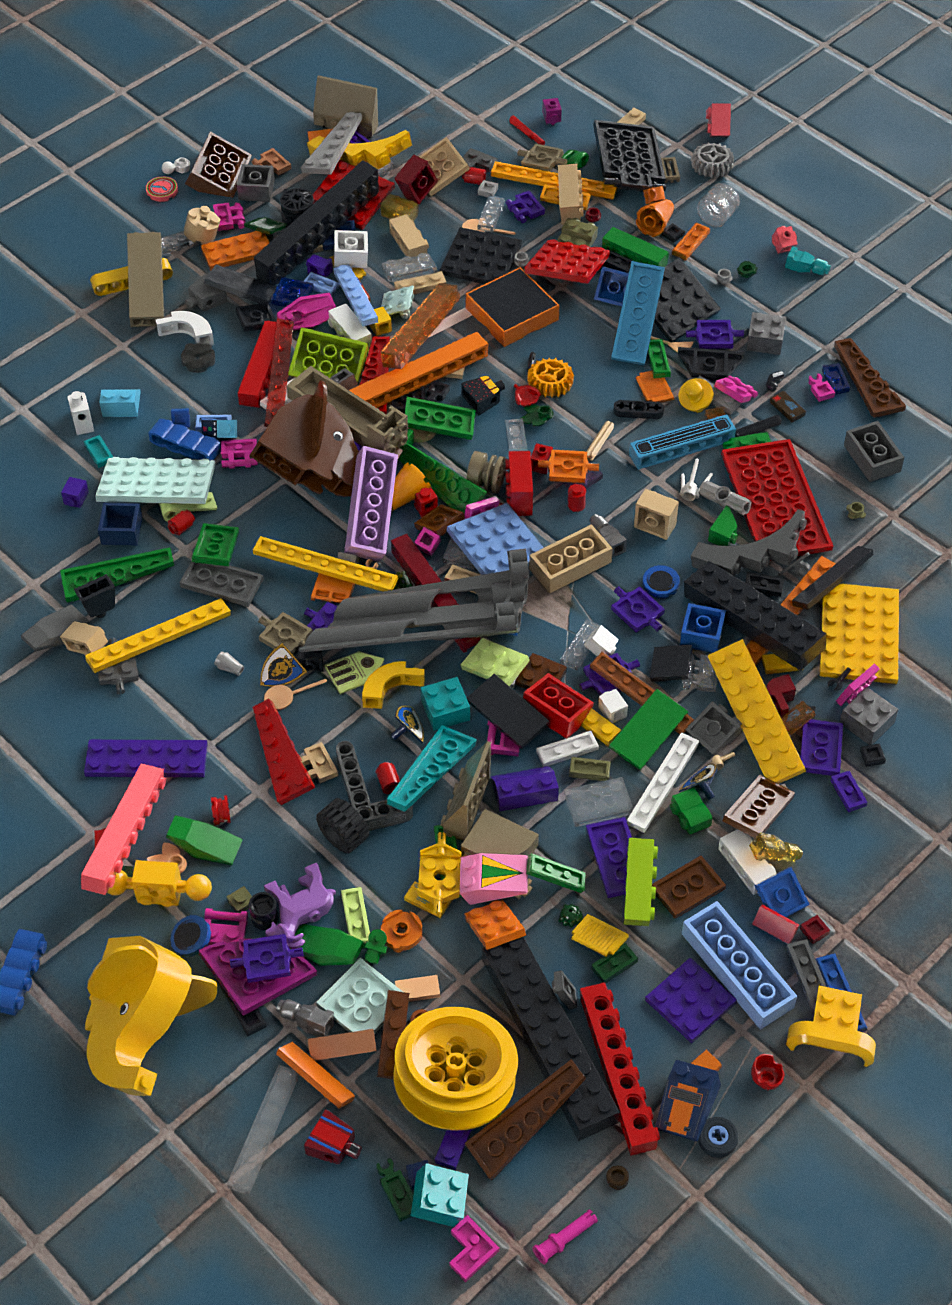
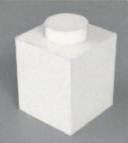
[584,625,619,656]
[598,689,628,723]

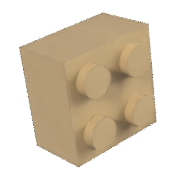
[634,488,679,540]

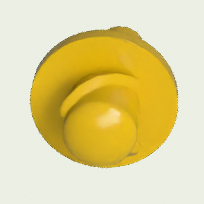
[678,378,714,413]

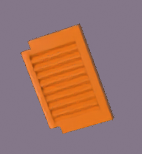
[636,371,674,403]

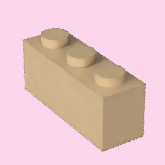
[389,214,429,262]

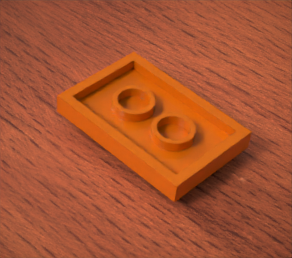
[464,899,526,950]

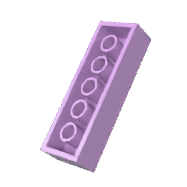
[344,446,398,562]

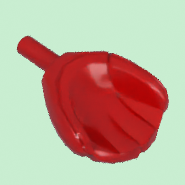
[514,384,541,406]

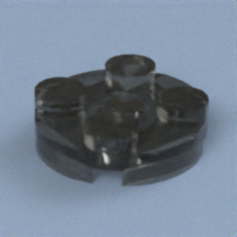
[181,343,216,373]

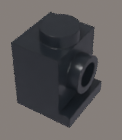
[295,646,324,672]

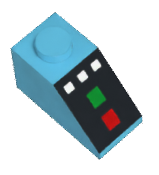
[201,420,237,438]

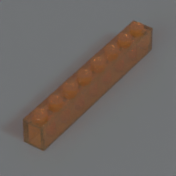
[381,283,460,369]

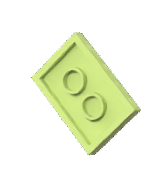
[461,638,530,687]

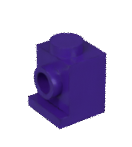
[306,254,333,278]

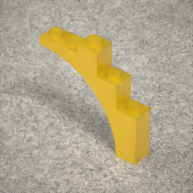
[307,130,412,170]

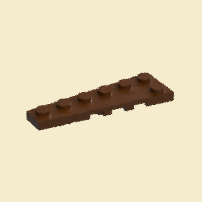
[834,338,906,418]
[465,1059,586,1181]

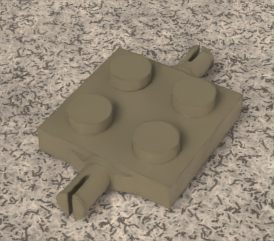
[517,144,567,172]
[258,612,313,654]

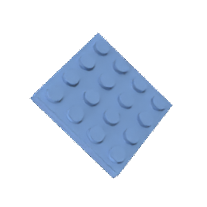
[446,503,544,575]

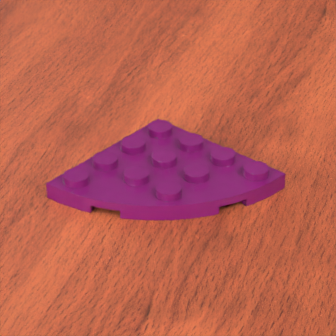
[199,939,317,1016]

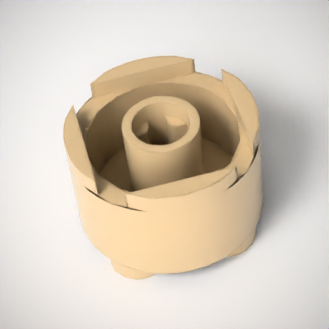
[184,206,220,244]

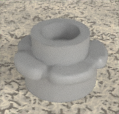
[514,252,530,267]
[716,269,732,284]

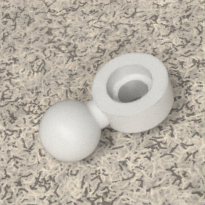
[162,158,190,174]

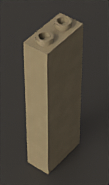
[127,232,164,327]

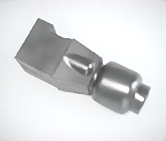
[589,514,627,558]
[276,999,334,1037]

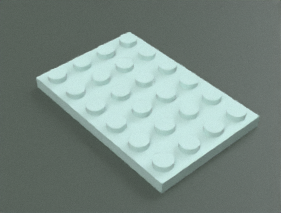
[95,457,215,504]

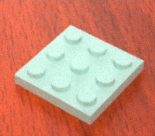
[316,958,403,1034]

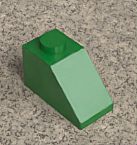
[708,505,738,546]

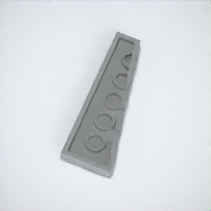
[301,112,362,174]

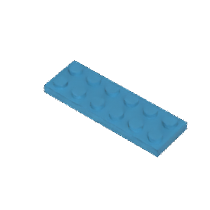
[611,261,665,366]

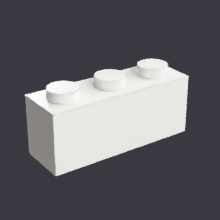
[328,303,372,347]
[718,829,776,895]

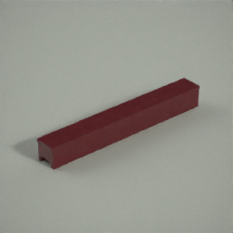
[391,534,480,653]

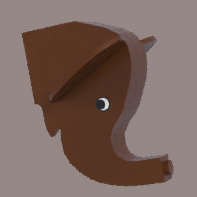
[249,380,403,497]

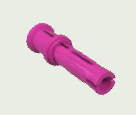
[532,1209,598,1265]

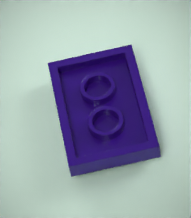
[800,718,843,776]

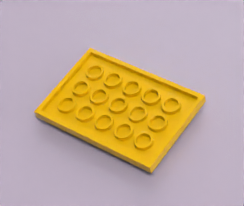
[819,584,899,684]

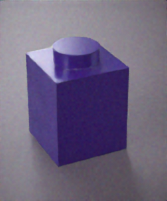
[61,477,89,508]

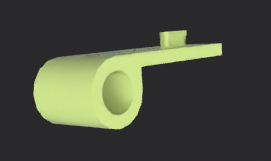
[159,492,217,522]

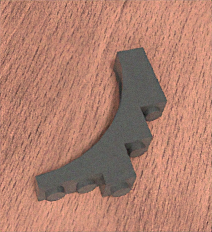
[691,509,807,576]

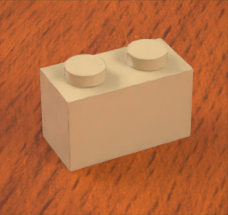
[60,621,108,655]

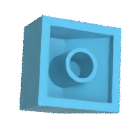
[99,389,141,417]

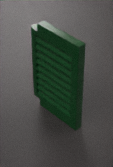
[244,217,287,234]

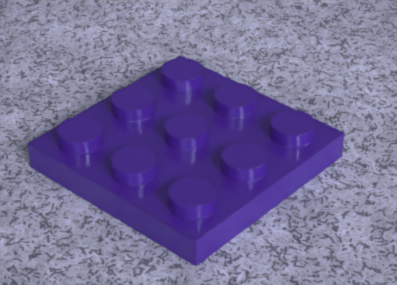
[645,958,737,1044]

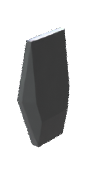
[21,604,89,652]

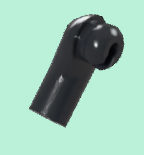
[766,371,784,392]

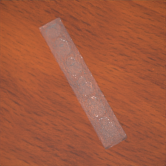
[227,1065,299,1195]

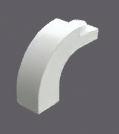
[156,311,214,348]

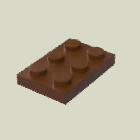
[652,855,726,919]

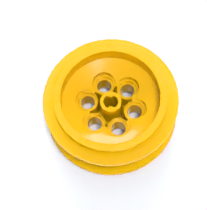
[393,1007,518,1130]

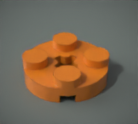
[381,910,422,952]

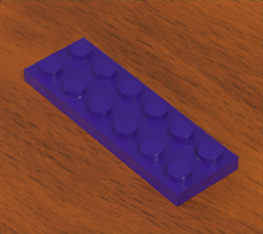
[84,739,208,777]

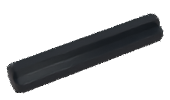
[735,415,782,437]

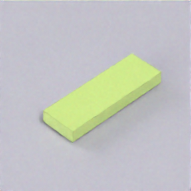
[341,887,370,942]

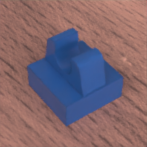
[171,408,190,427]

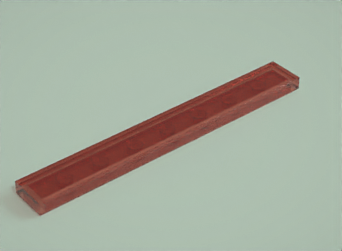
[264,318,294,427]

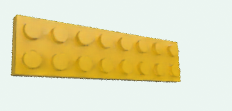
[707,639,806,784]

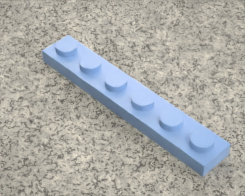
[333,264,378,327]

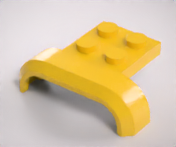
[786,986,876,1067]

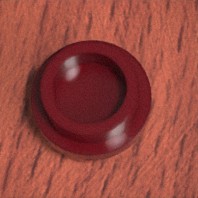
[585,207,601,222]

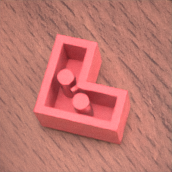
[706,103,731,137]

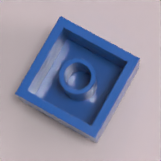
[680,603,726,653]

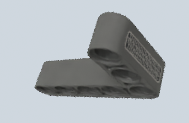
[336,741,413,831]

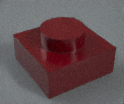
[800,915,830,944]

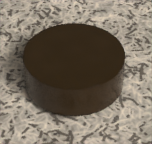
[606,1165,629,1190]

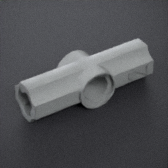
[699,481,752,515]

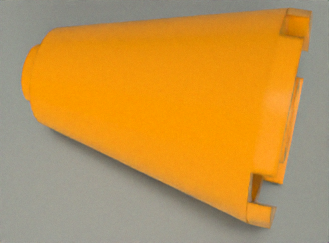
[391,462,431,511]

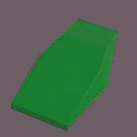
[166,815,243,865]
[290,924,364,966]

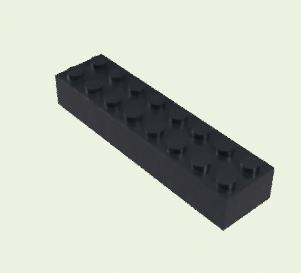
[684,561,826,671]

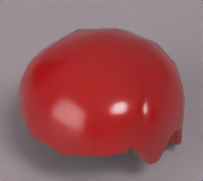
[751,1054,785,1090]

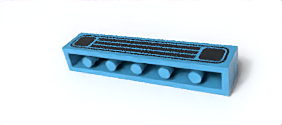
[629,414,736,470]

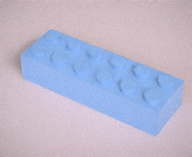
[682,901,797,1030]

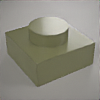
[226,886,252,913]

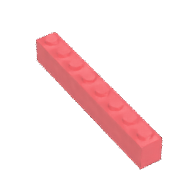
[81,763,166,895]

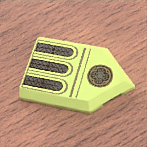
[324,651,384,694]

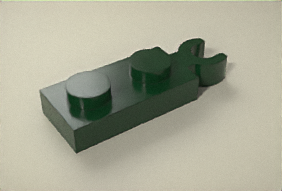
[376,1158,413,1222]

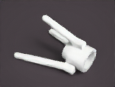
[679,459,713,501]

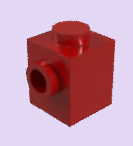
[531,443,553,474]

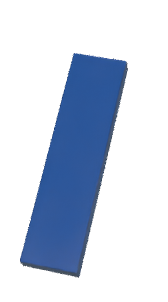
[815,953,867,1032]

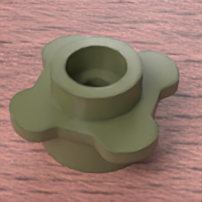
[846,502,866,519]

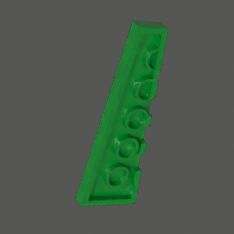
[398,444,487,514]
[60,547,174,603]

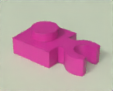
[808,374,835,402]

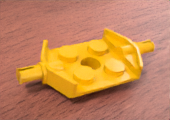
[417,832,462,916]

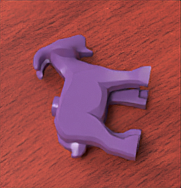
[264,863,336,949]

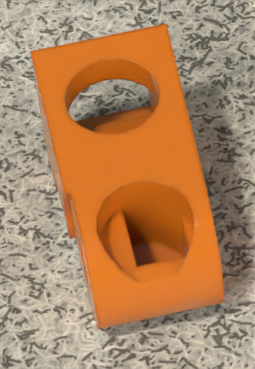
[643,186,665,205]

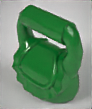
[561,150,589,169]

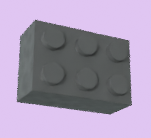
[844,421,905,482]

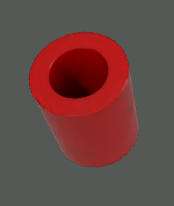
[462,167,486,185]
[567,484,586,512]
[375,762,400,794]

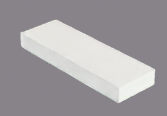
[536,731,599,767]

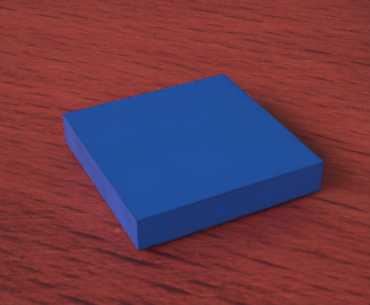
[754,867,810,917]

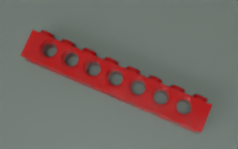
[579,982,660,1156]

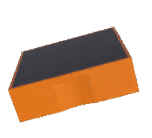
[466,267,559,347]

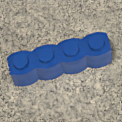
[148,419,221,461]
[0,929,47,1016]

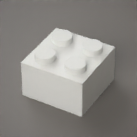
[334,230,368,268]

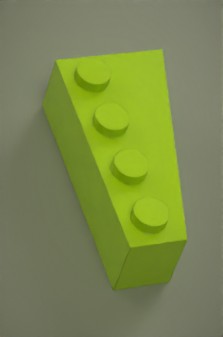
[624,838,658,926]

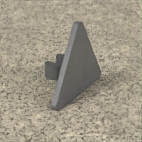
[778,552,811,577]

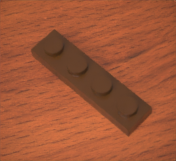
[377,990,410,1079]

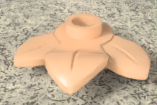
[147,843,187,873]

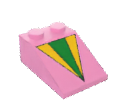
[460,853,528,905]

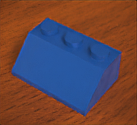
[594,267,629,306]

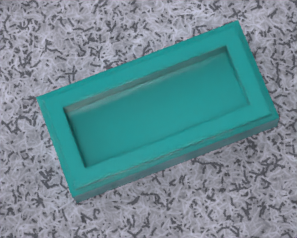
[83,435,113,468]

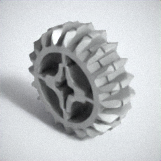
[691,142,734,178]

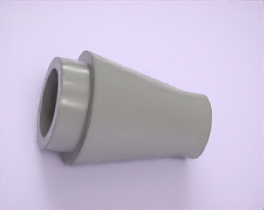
[214,652,244,676]

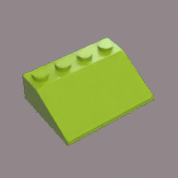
[288,327,369,384]

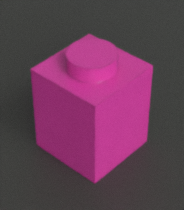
[414,527,441,557]

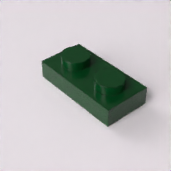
[591,943,638,983]

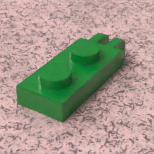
[722,432,771,449]

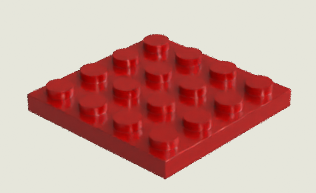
[313,160,395,230]
[525,240,610,284]

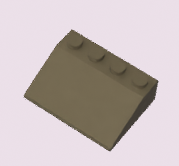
[313,75,378,137]
[441,741,491,840]

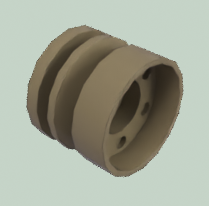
[466,451,506,494]

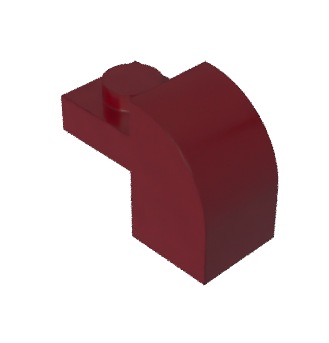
[766,674,796,721]

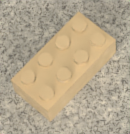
[529,524,613,593]

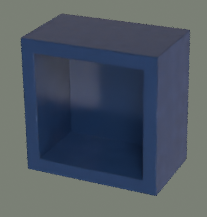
[98,502,143,546]

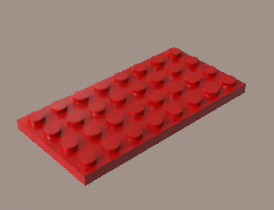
[721,439,833,561]

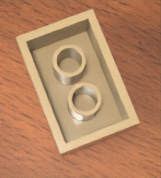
[558,164,584,225]

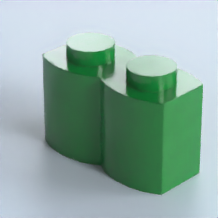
[670,788,713,834]

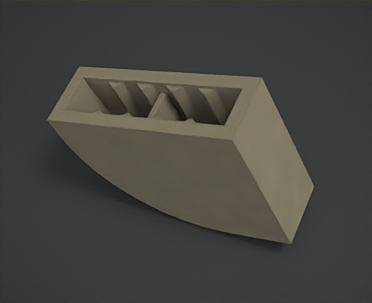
[461,809,539,857]

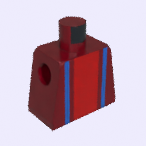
[304,1109,362,1164]

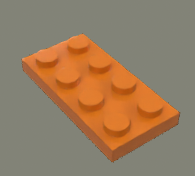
[201,231,269,271]

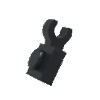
[427,380,450,402]

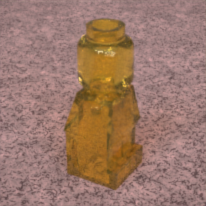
[749,832,803,862]

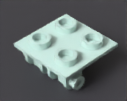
[381,285,414,319]

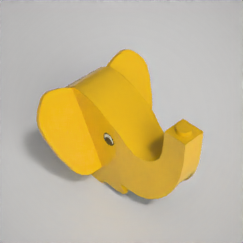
[85,936,217,1096]

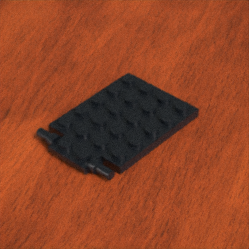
[593,120,666,192]

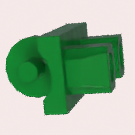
[362,929,387,964]

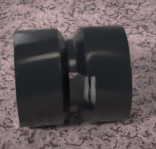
[249,892,278,930]

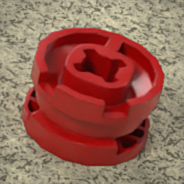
[211,795,231,825]

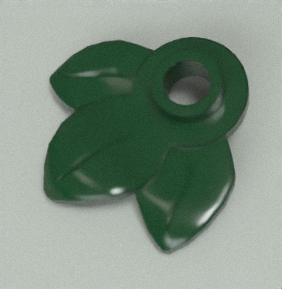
[519,405,554,426]

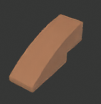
[308,1029,377,1060]

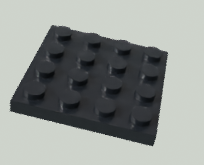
[440,227,522,284]
[654,257,721,342]

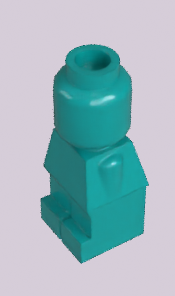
[785,246,831,275]

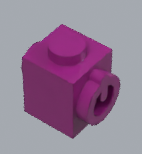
[542,98,562,125]

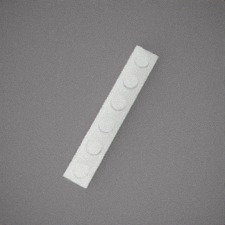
[627,733,699,833]

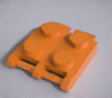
[311,573,355,603]

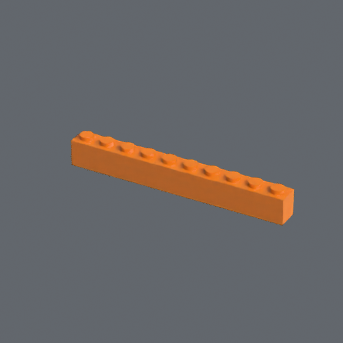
[349,332,488,408]

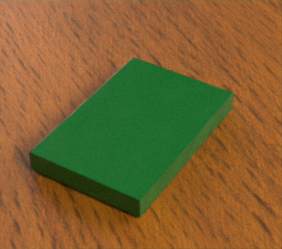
[192,523,239,567]

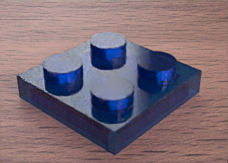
[271,277,314,307]

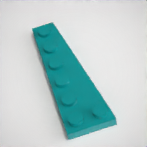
[387,725,477,812]

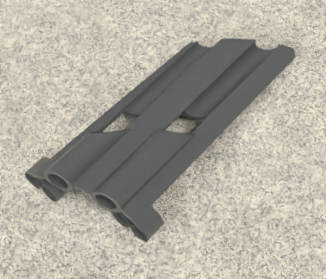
[299,548,529,652]

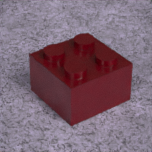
[394,154,438,204]

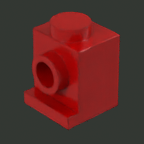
[414,487,438,517]

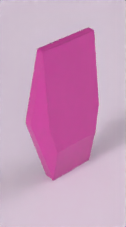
[277,292,336,331]

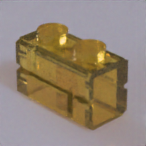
[381,194,418,221]

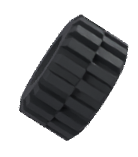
[316,798,369,854]

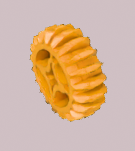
[527,357,574,398]

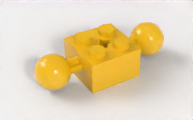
[107,860,212,907]

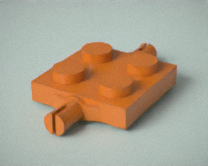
[538,450,599,483]

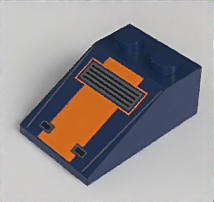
[655,1060,721,1142]

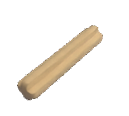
[586,421,614,461]

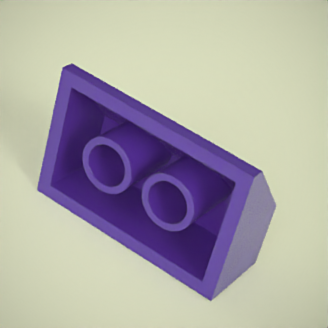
[491,766,559,812]

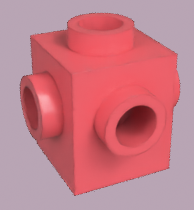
[772,226,797,254]

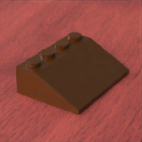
[185,131,252,198]

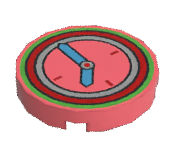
[146,176,178,202]

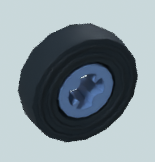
[698,1117,738,1158]

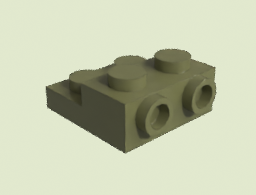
[557,218,598,247]

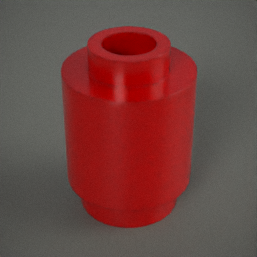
[168,510,195,535]

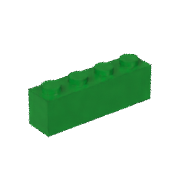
[602,227,669,267]

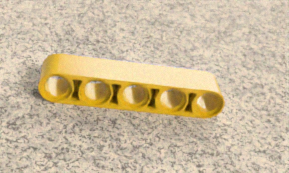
[90,258,173,296]

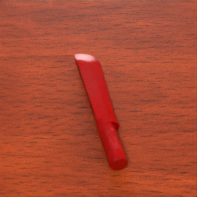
[509,115,545,145]

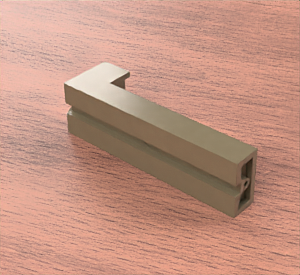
[287,366,408,453]

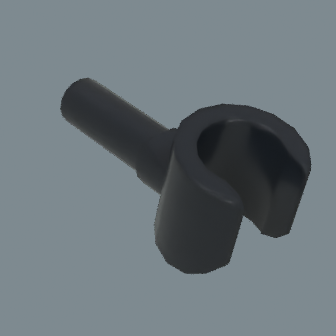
[828,667,851,691]

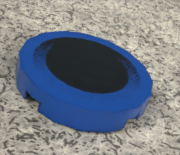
[643,565,680,598]
[170,915,211,957]

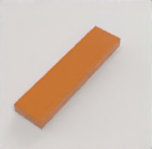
[276,1041,355,1109]

